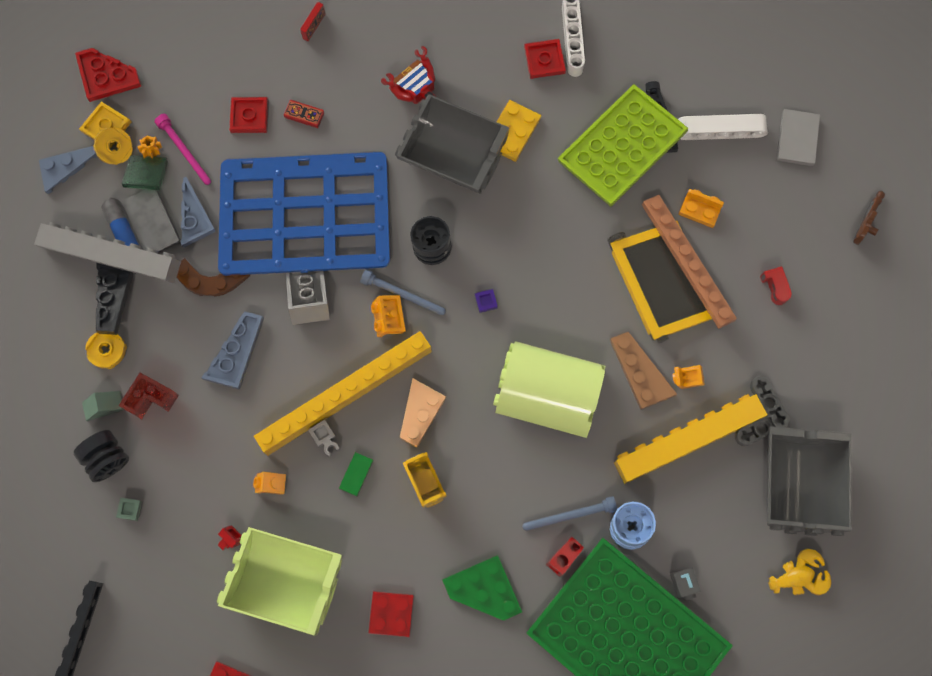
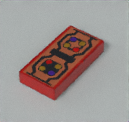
[300,2,325,41]
[284,100,324,128]

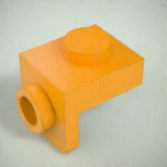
[673,365,705,389]
[253,472,286,495]

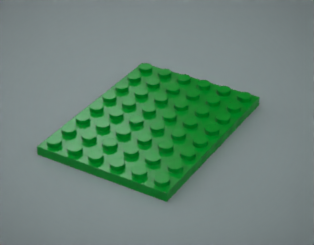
[526,538,733,676]

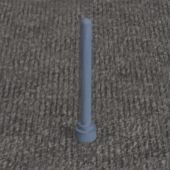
[360,269,446,315]
[522,496,617,531]

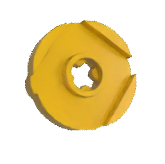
[93,128,133,165]
[85,332,127,369]

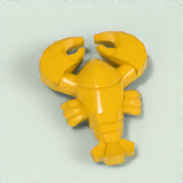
[768,548,831,596]

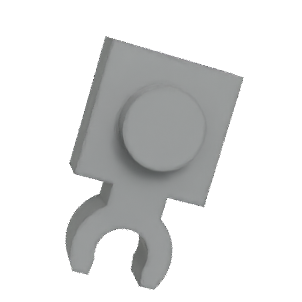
[308,420,340,457]

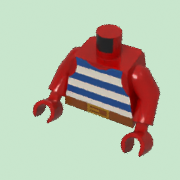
[381,46,436,104]

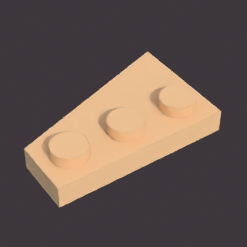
[400,378,446,448]

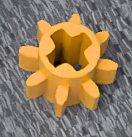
[137,135,162,159]

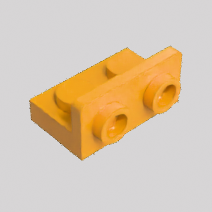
[678,189,724,228]
[371,295,406,337]

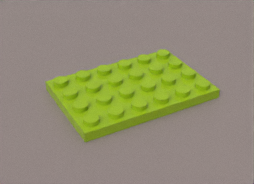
[557,84,688,207]

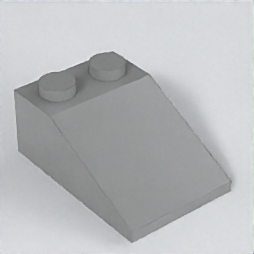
[286,271,330,325]

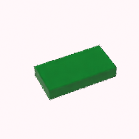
[339,452,374,497]

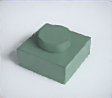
[116,498,142,521]

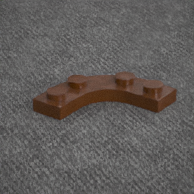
[176,258,250,297]

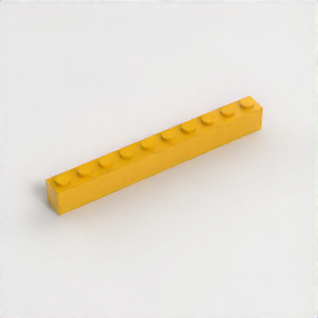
[254,331,432,456]

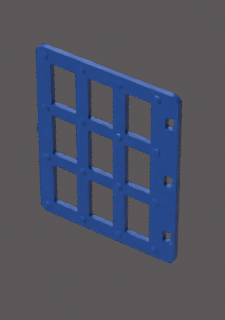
[218,152,390,276]

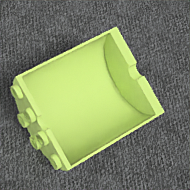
[493,341,606,438]
[217,527,342,636]

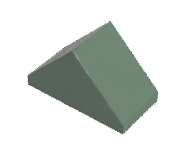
[82,391,125,421]

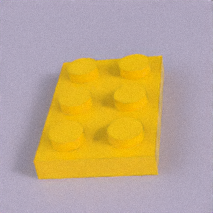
[497,100,541,162]

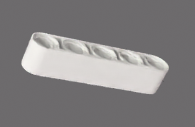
[562,0,585,77]
[678,114,768,140]

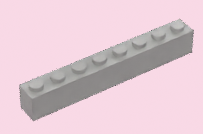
[34,222,181,283]

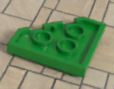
[442,555,522,621]

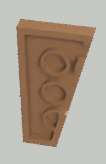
[610,332,677,410]

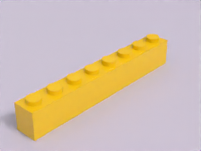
[614,394,768,484]

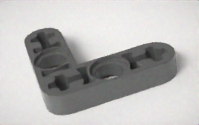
[735,376,789,446]

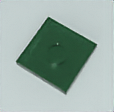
[122,155,168,190]

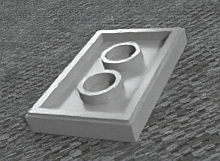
[777,109,820,166]

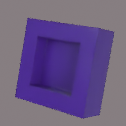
[475,289,498,313]

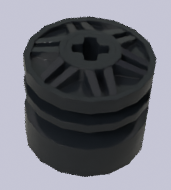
[410,216,452,265]
[74,430,129,482]

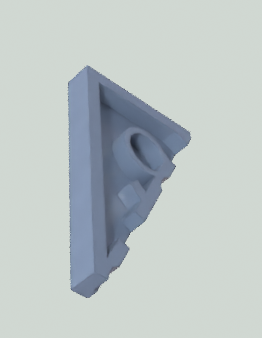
[39,146,98,194]
[181,177,216,248]

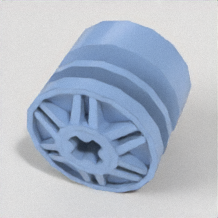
[609,501,656,550]

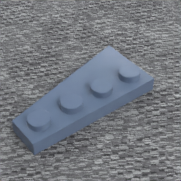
[202,311,264,390]

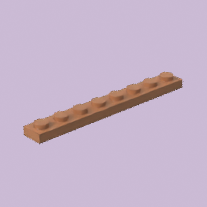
[642,195,737,329]

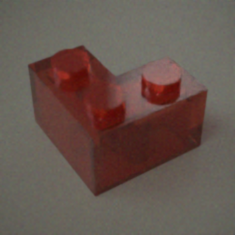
[119,372,179,420]

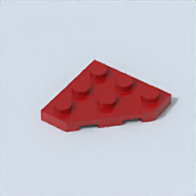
[75,48,142,102]

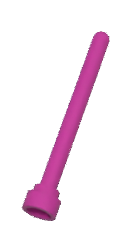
[154,114,211,185]

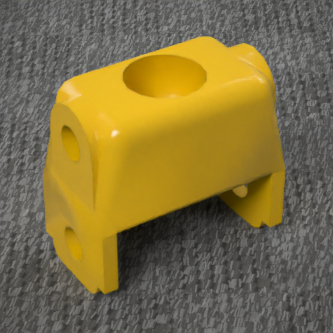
[403,452,447,508]

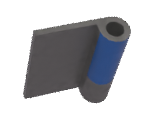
[101,185,181,253]

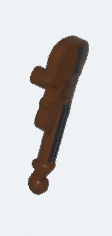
[853,191,885,245]

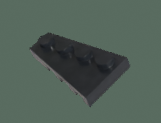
[96,263,133,335]

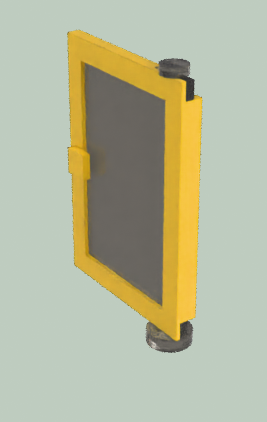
[607,221,712,343]

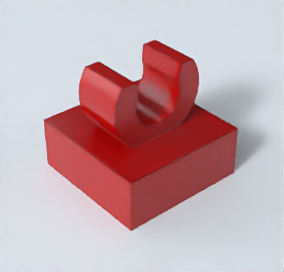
[218,525,242,550]

